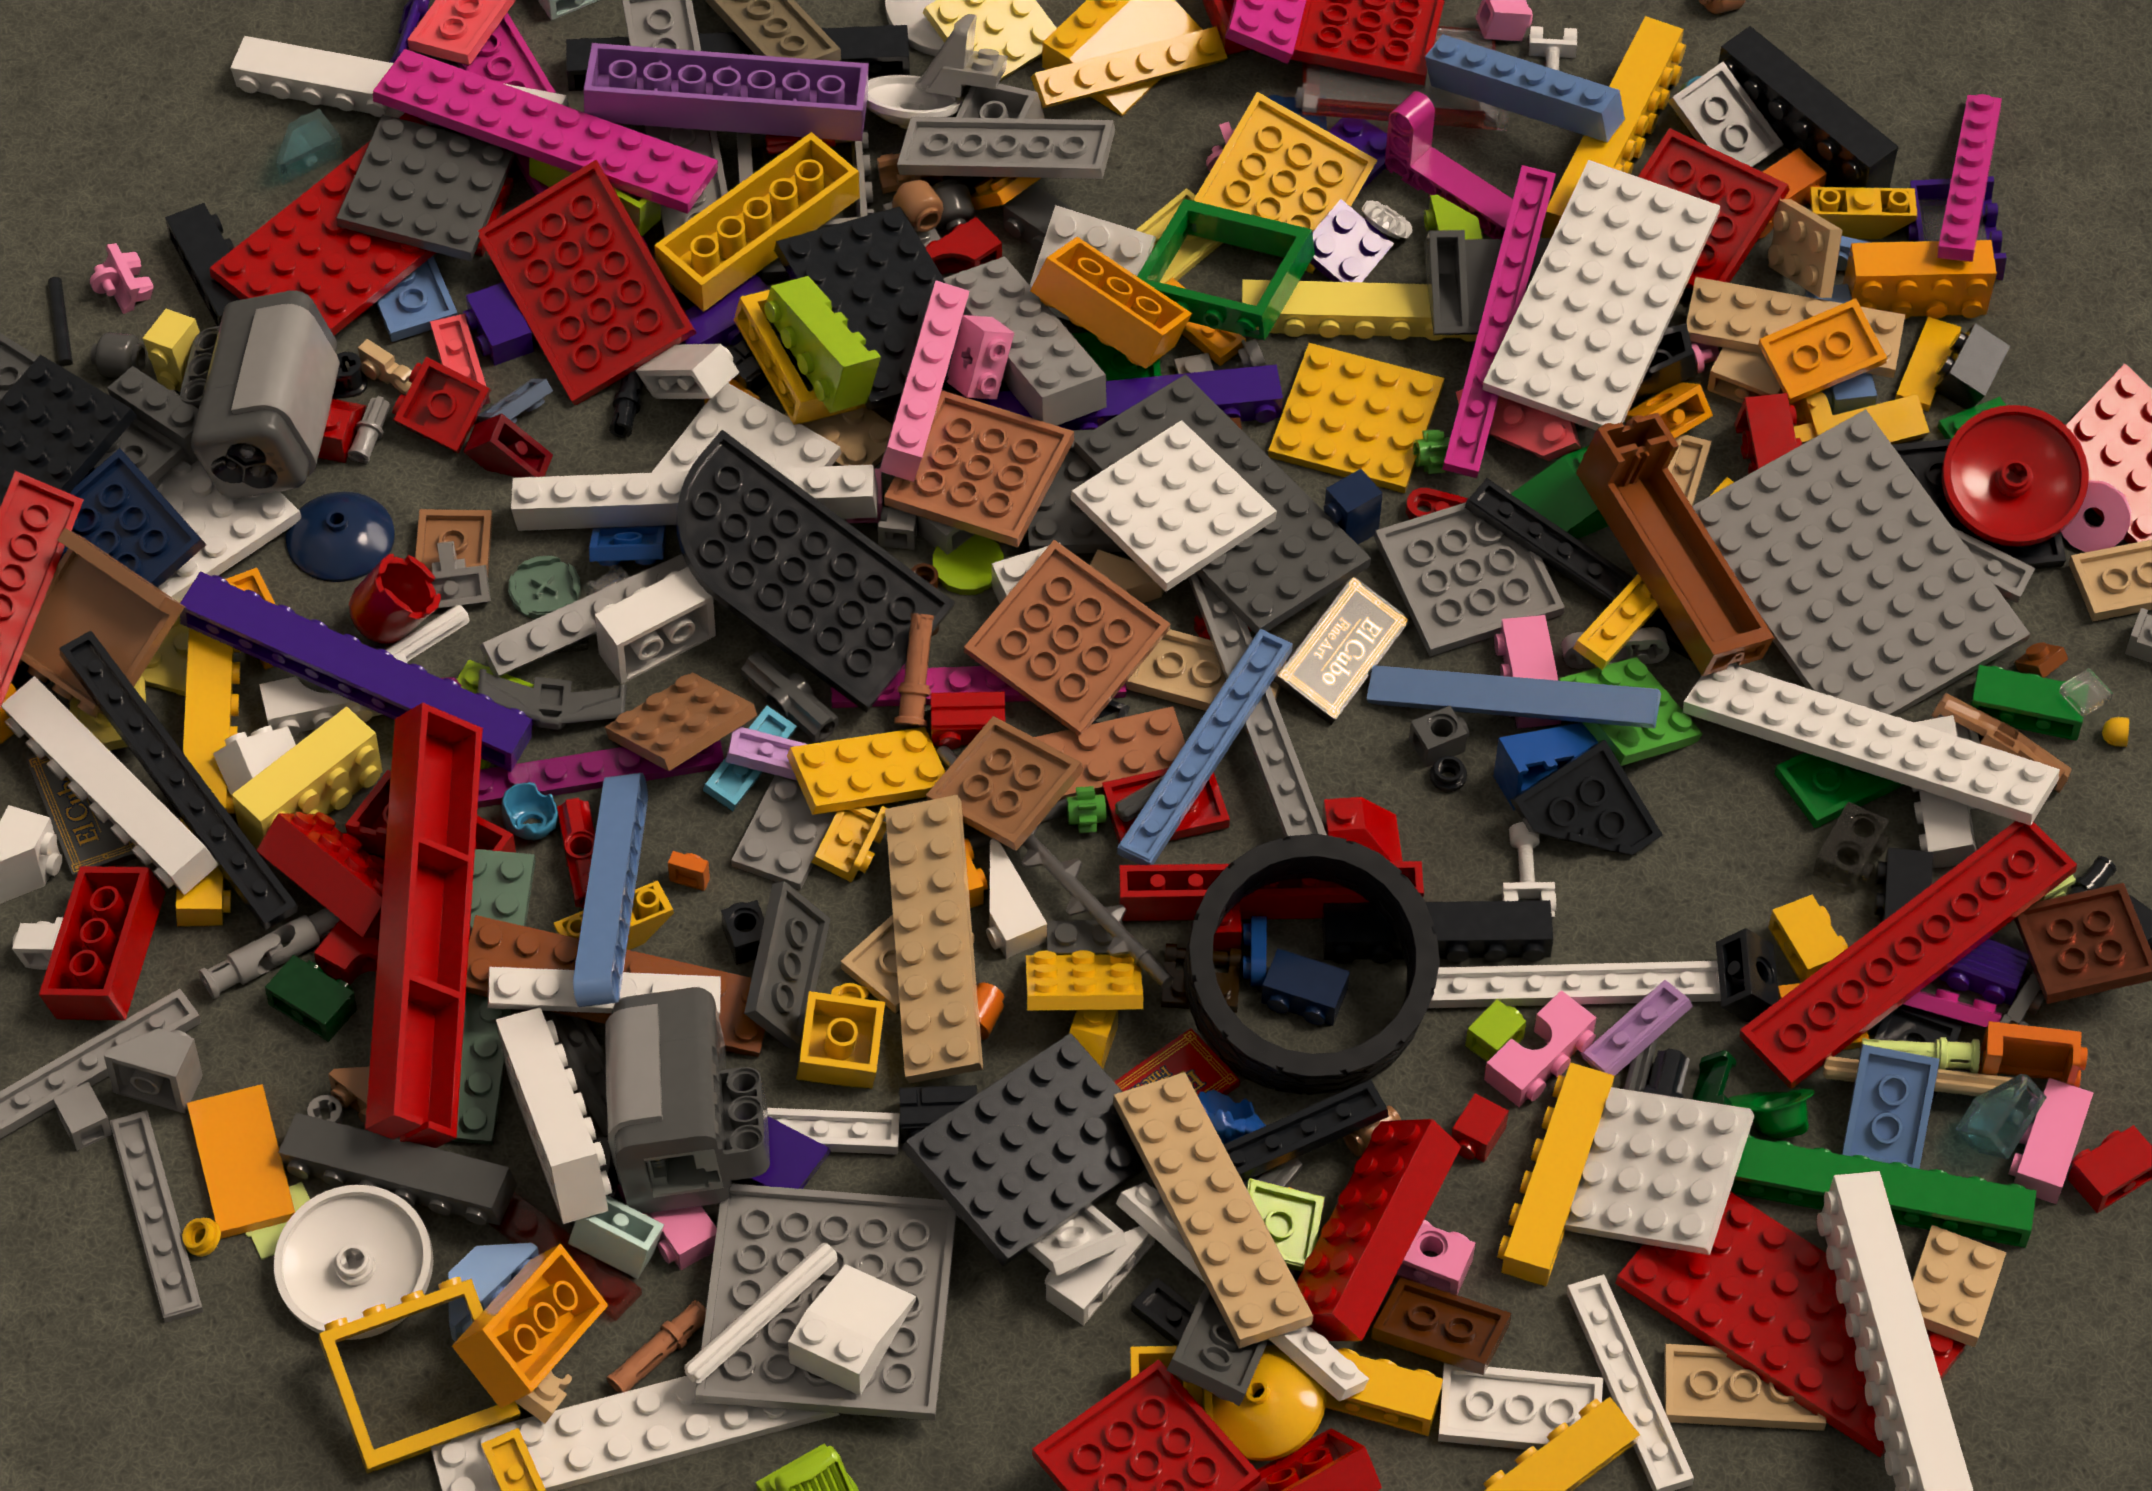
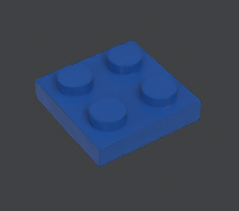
[589,525,666,566]

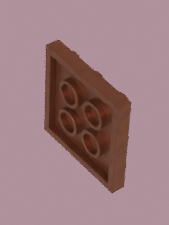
[2014,883,2152,1004]

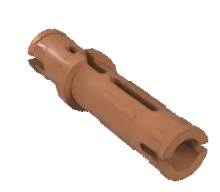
[606,1300,706,1393]

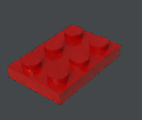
[1102,768,1230,844]

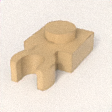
[358,339,412,395]
[515,1370,572,1424]

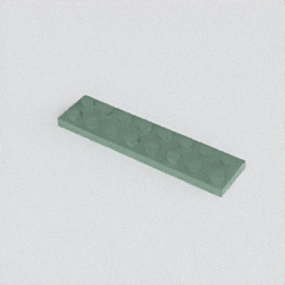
[452,849,536,1145]

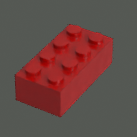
[256,812,385,938]
[39,866,165,1021]

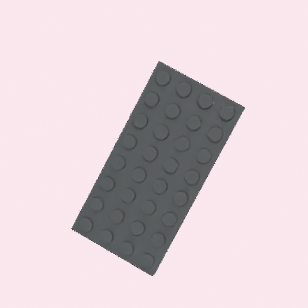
[1074,374,1371,634]

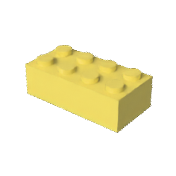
[232,706,383,849]

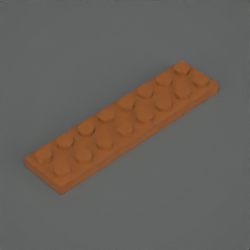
[466,915,765,1057]

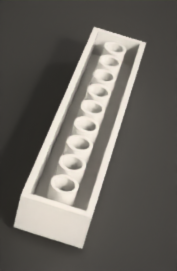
[1817,1171,1973,1491]

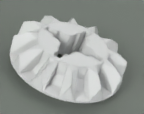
[1362,200,1412,239]

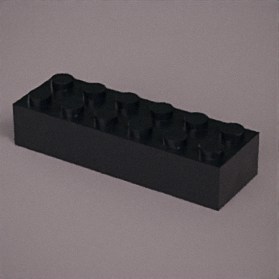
[1718,26,1898,188]

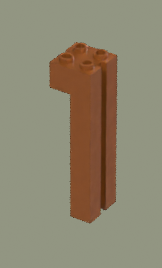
[1576,413,1775,676]

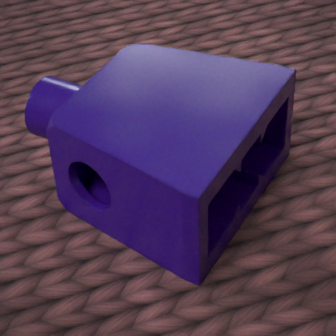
[748,1116,831,1189]

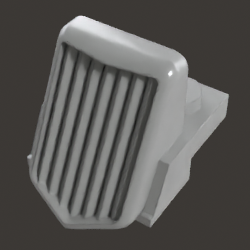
[915,14,1008,97]

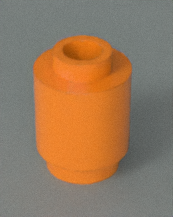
[977,982,1005,1040]

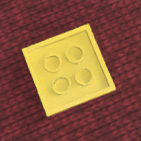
[922,0,1057,82]

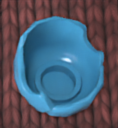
[501,782,558,841]

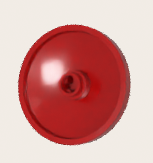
[1942,405,2089,546]

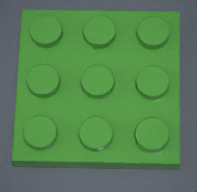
[1558,657,1703,766]

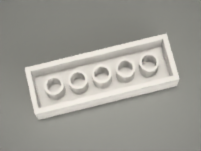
[496,1007,612,1224]

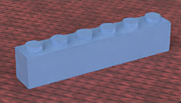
[1425,34,1625,142]

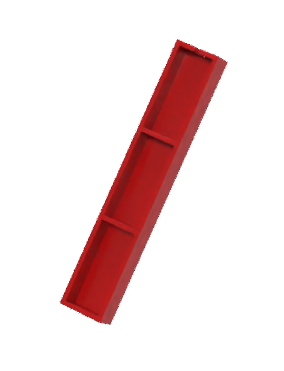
[365,702,483,1148]

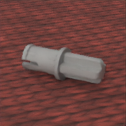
[347,396,390,464]

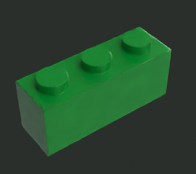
[1970,665,2089,741]

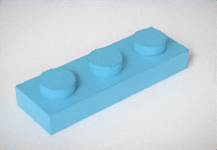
[703,705,797,811]

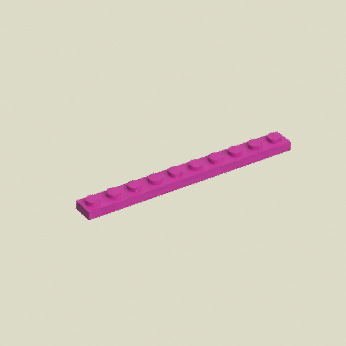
[1442,165,1556,478]

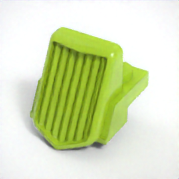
[755,1443,859,1491]

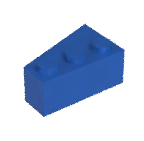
[1493,723,1598,811]

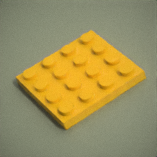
[1193,92,1377,274]
[1268,343,1445,493]

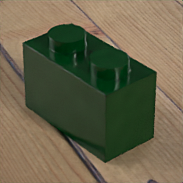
[265,955,357,1042]

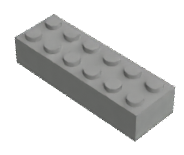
[943,257,1106,426]

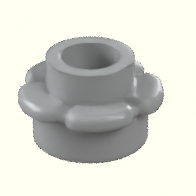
[1237,339,1266,368]

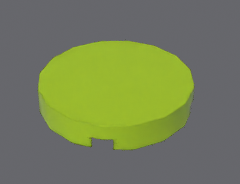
[933,534,1004,595]

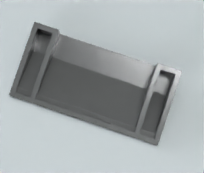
[1424,230,1551,335]

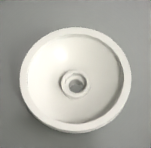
[867,75,963,129]

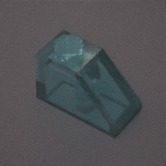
[276,109,343,185]
[1955,1074,2047,1160]

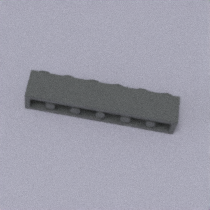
[278,1112,517,1226]

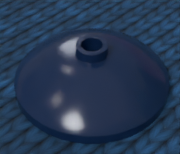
[286,492,395,582]

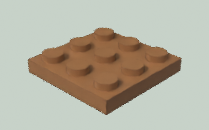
[605,672,757,771]
[926,716,1084,851]

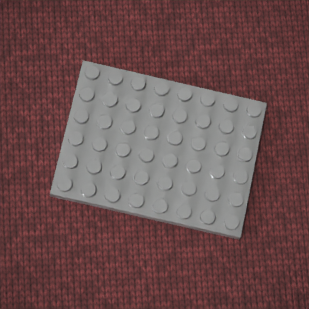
[1692,409,2030,716]

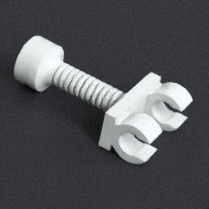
[1529,26,1577,71]
[1501,822,1556,917]

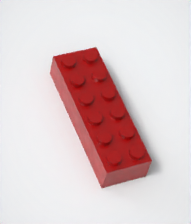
[1296,1119,1461,1341]

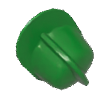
[1728,1089,1814,1139]

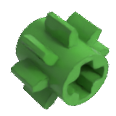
[1413,430,1450,474]
[1067,786,1106,833]

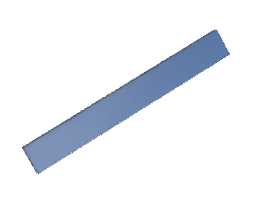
[1117,629,1293,865]
[1366,665,1661,728]

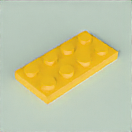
[787,727,945,815]

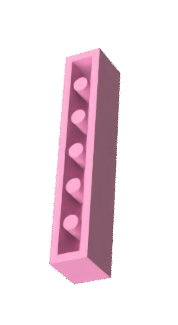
[879,281,970,482]

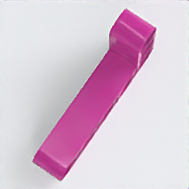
[1385,91,1513,239]

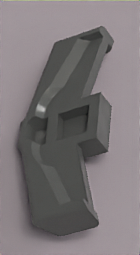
[477,669,627,730]

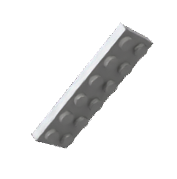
[897,117,1115,179]

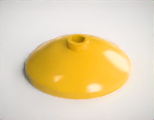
[1212,1345,1326,1461]

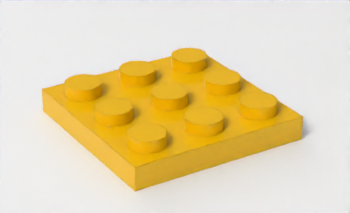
[1026,950,1143,1011]

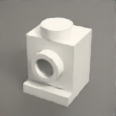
[12,917,63,970]

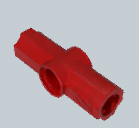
[557,798,595,908]

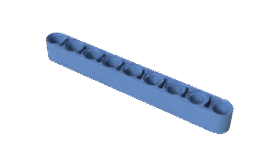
[573,773,648,1007]

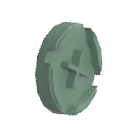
[508,556,581,619]

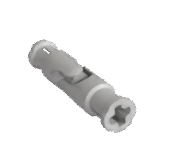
[198,908,340,999]

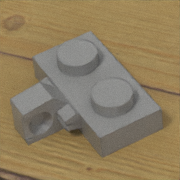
[432,541,491,608]

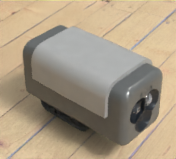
[180,291,340,499]
[605,987,770,1213]

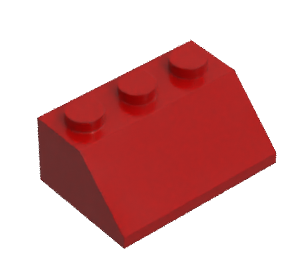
[1248,1428,1382,1491]

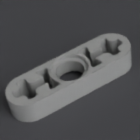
[1561,627,1669,669]

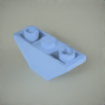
[448,1243,539,1342]

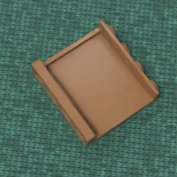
[18,528,185,718]

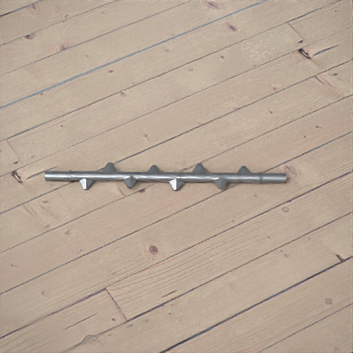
[936,745,1174,989]

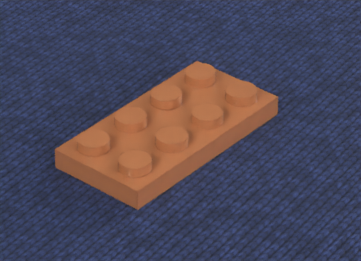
[1034,706,1185,801]

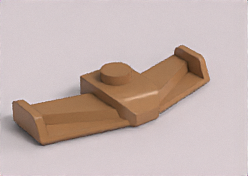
[1931,693,2072,793]

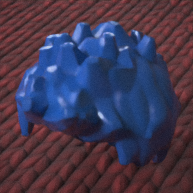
[1197,1089,1266,1145]

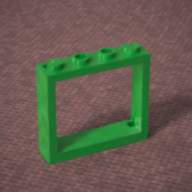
[1137,199,1315,341]

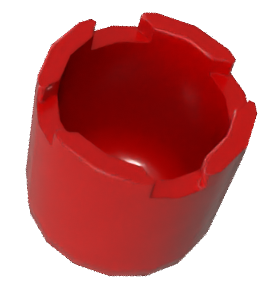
[349,554,441,644]

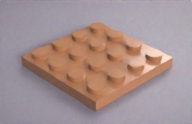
[884,390,1074,547]
[964,540,1171,735]

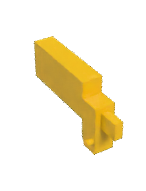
[1794,392,1930,445]

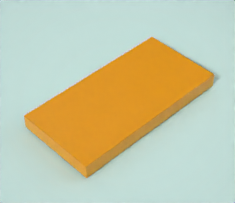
[187,1084,295,1239]

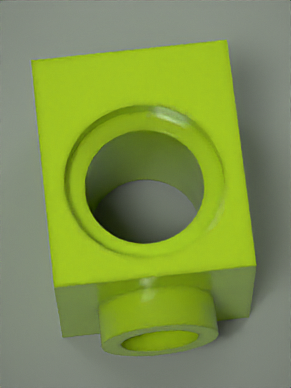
[1465,999,1526,1062]

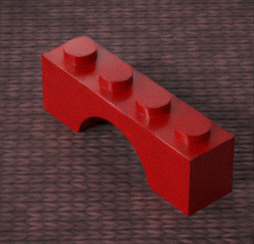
[925,217,1002,274]

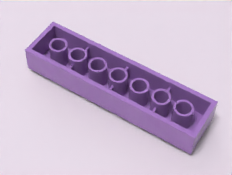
[584,43,869,141]

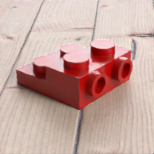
[392,357,491,453]

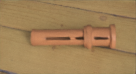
[894,613,934,727]

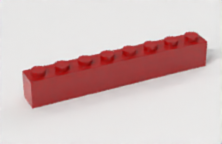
[1119,861,1424,921]

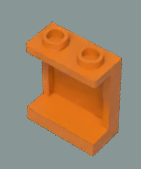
[1978,1021,2088,1088]

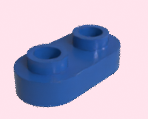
[1243,916,1267,987]

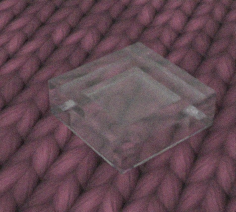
[2059,668,2113,717]

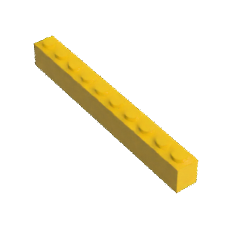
[176,584,241,926]

